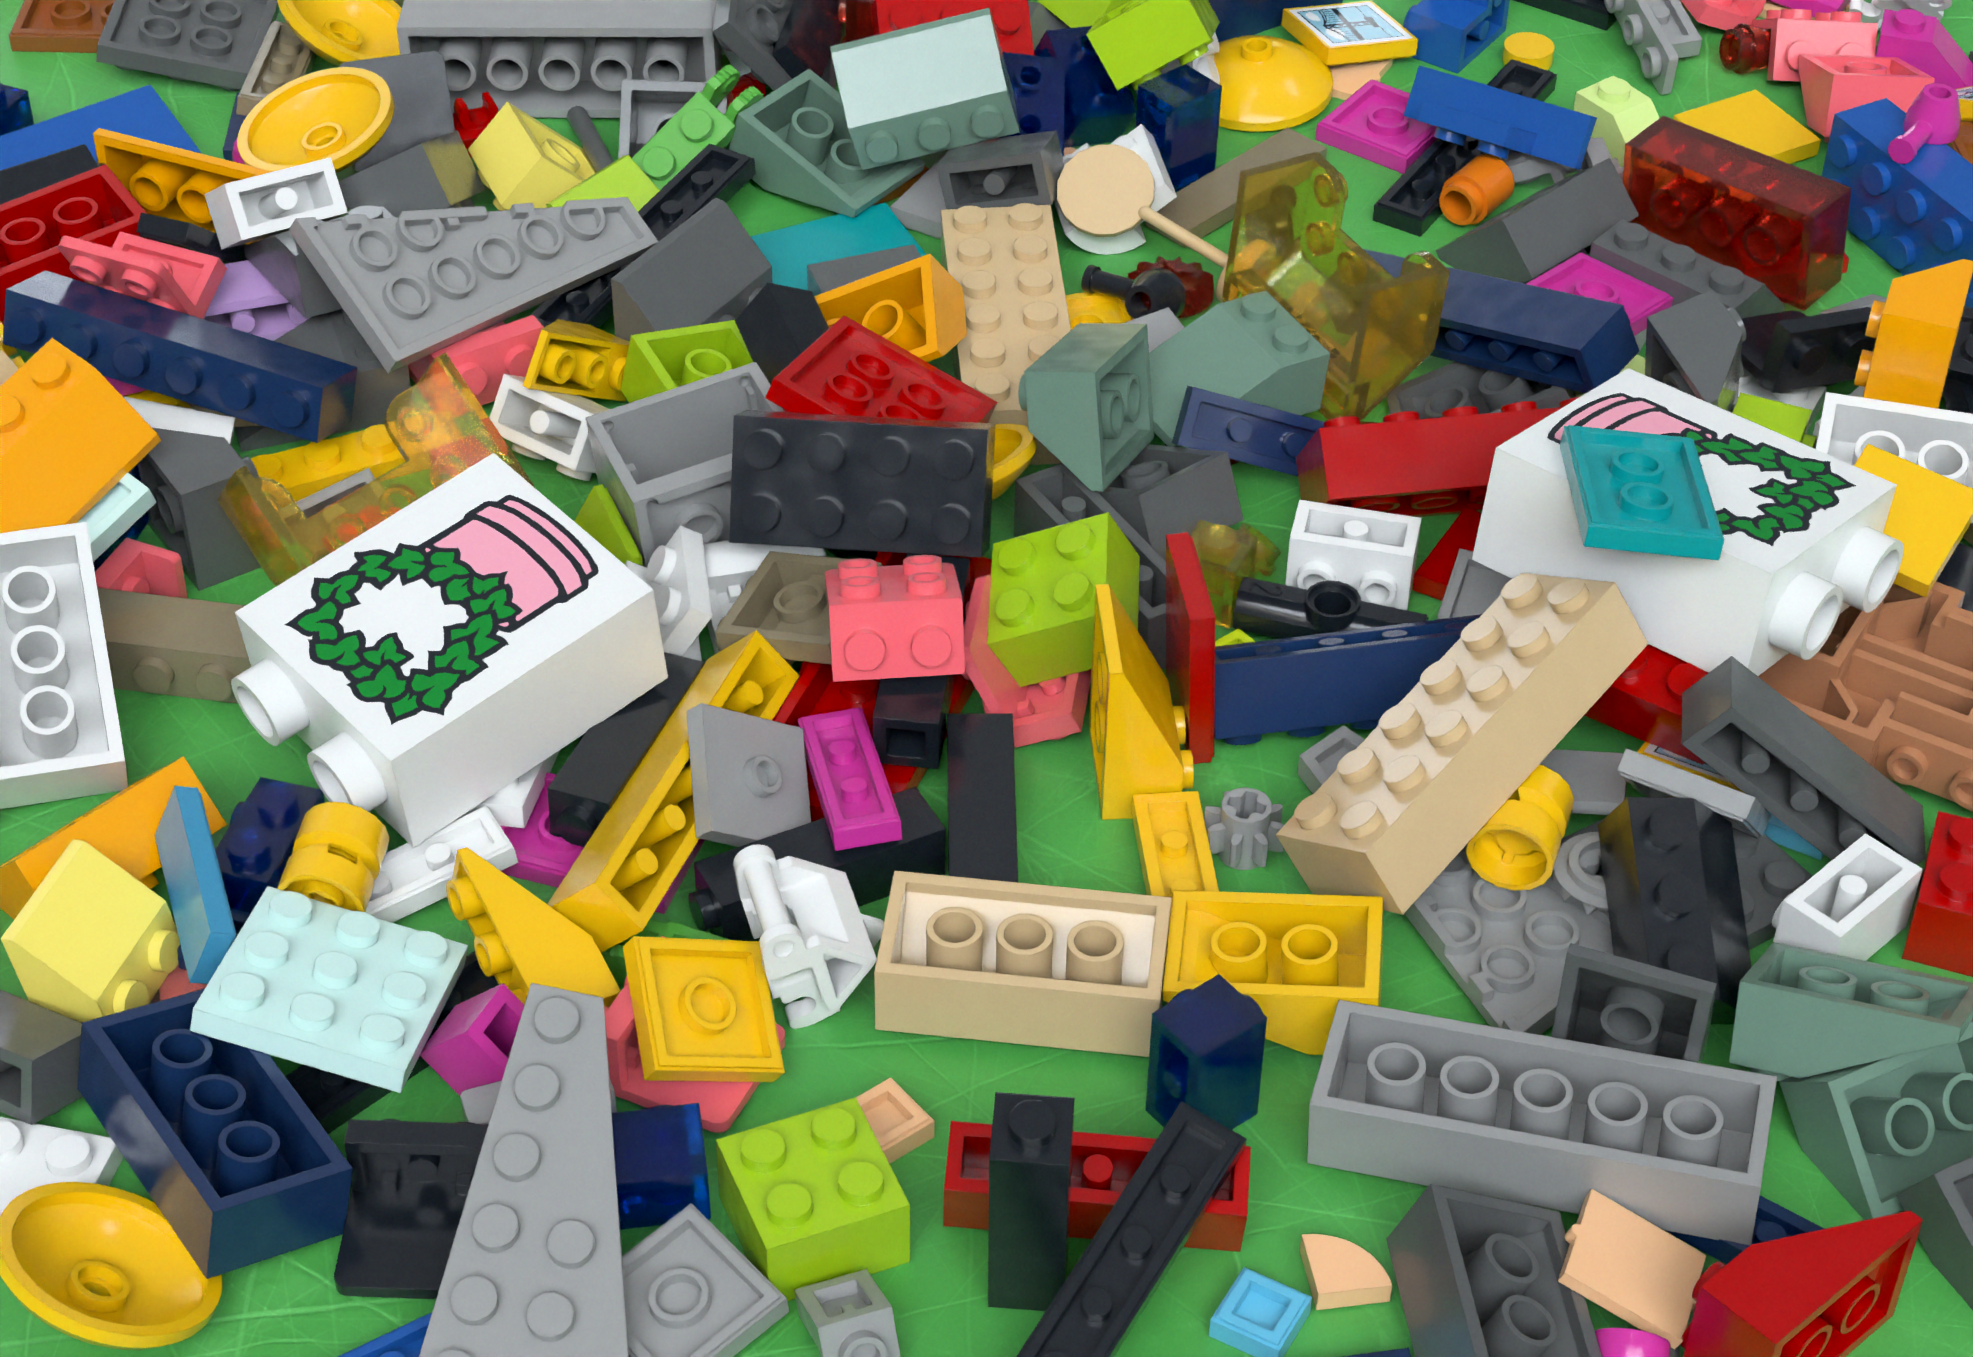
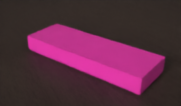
[798,708,902,851]

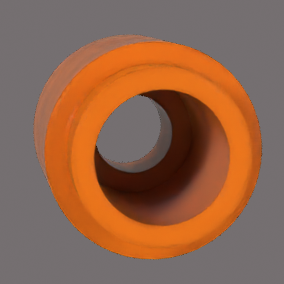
[1439,154,1515,226]

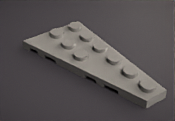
[289,197,659,373]
[1297,725,1614,1035]
[419,983,629,1357]

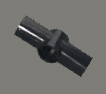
[1232,577,1429,639]

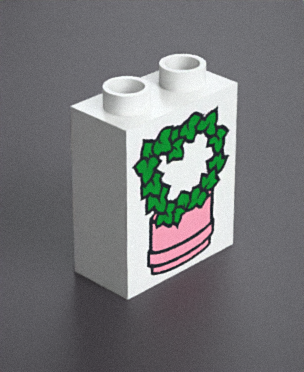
[1472,368,1904,676]
[231,453,668,848]

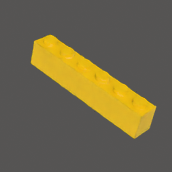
[548,630,800,953]

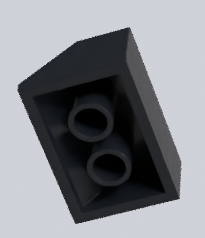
[1598,797,1752,1024]

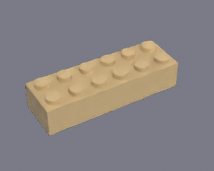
[941,203,1071,465]
[1275,573,1648,915]

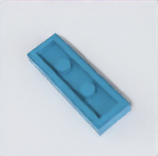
[155,786,237,984]

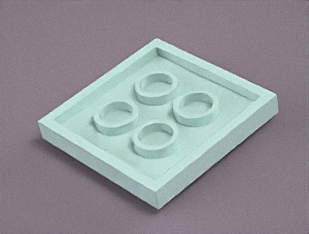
[190,886,468,1093]

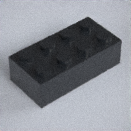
[729,410,996,557]

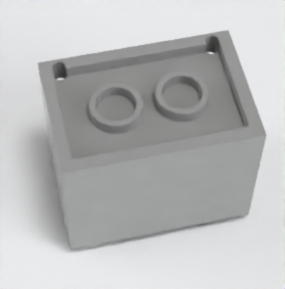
[585,362,784,568]

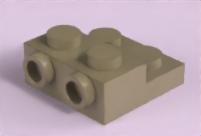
[715,551,882,666]

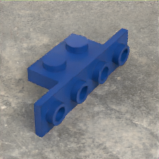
[1403,65,1597,170]

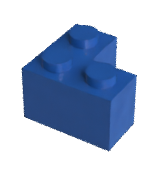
[1403,0,1510,74]

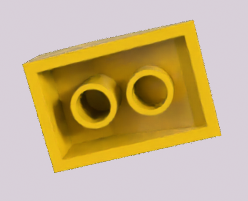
[1089,584,1194,820]
[1163,890,1383,1055]

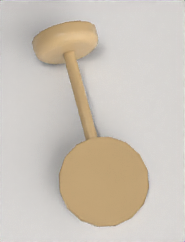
[1057,144,1273,303]

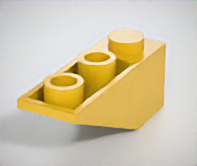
[523,319,630,402]
[446,847,621,1007]

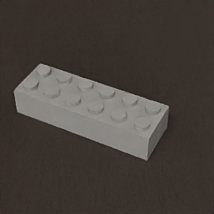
[397,0,722,118]
[1307,1000,1777,1245]

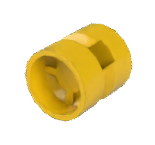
[1466,765,1574,891]
[277,802,390,912]

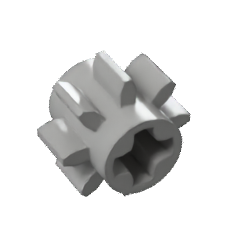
[1204,788,1284,870]

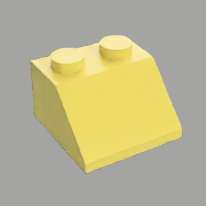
[468,102,596,211]
[1,839,180,1023]

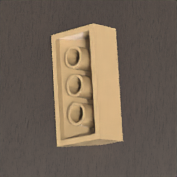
[874,871,1172,1058]

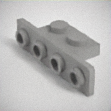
[1604,0,1702,95]

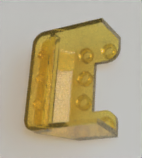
[1222,152,1450,420]
[217,352,535,586]

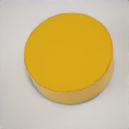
[1502,32,1555,70]

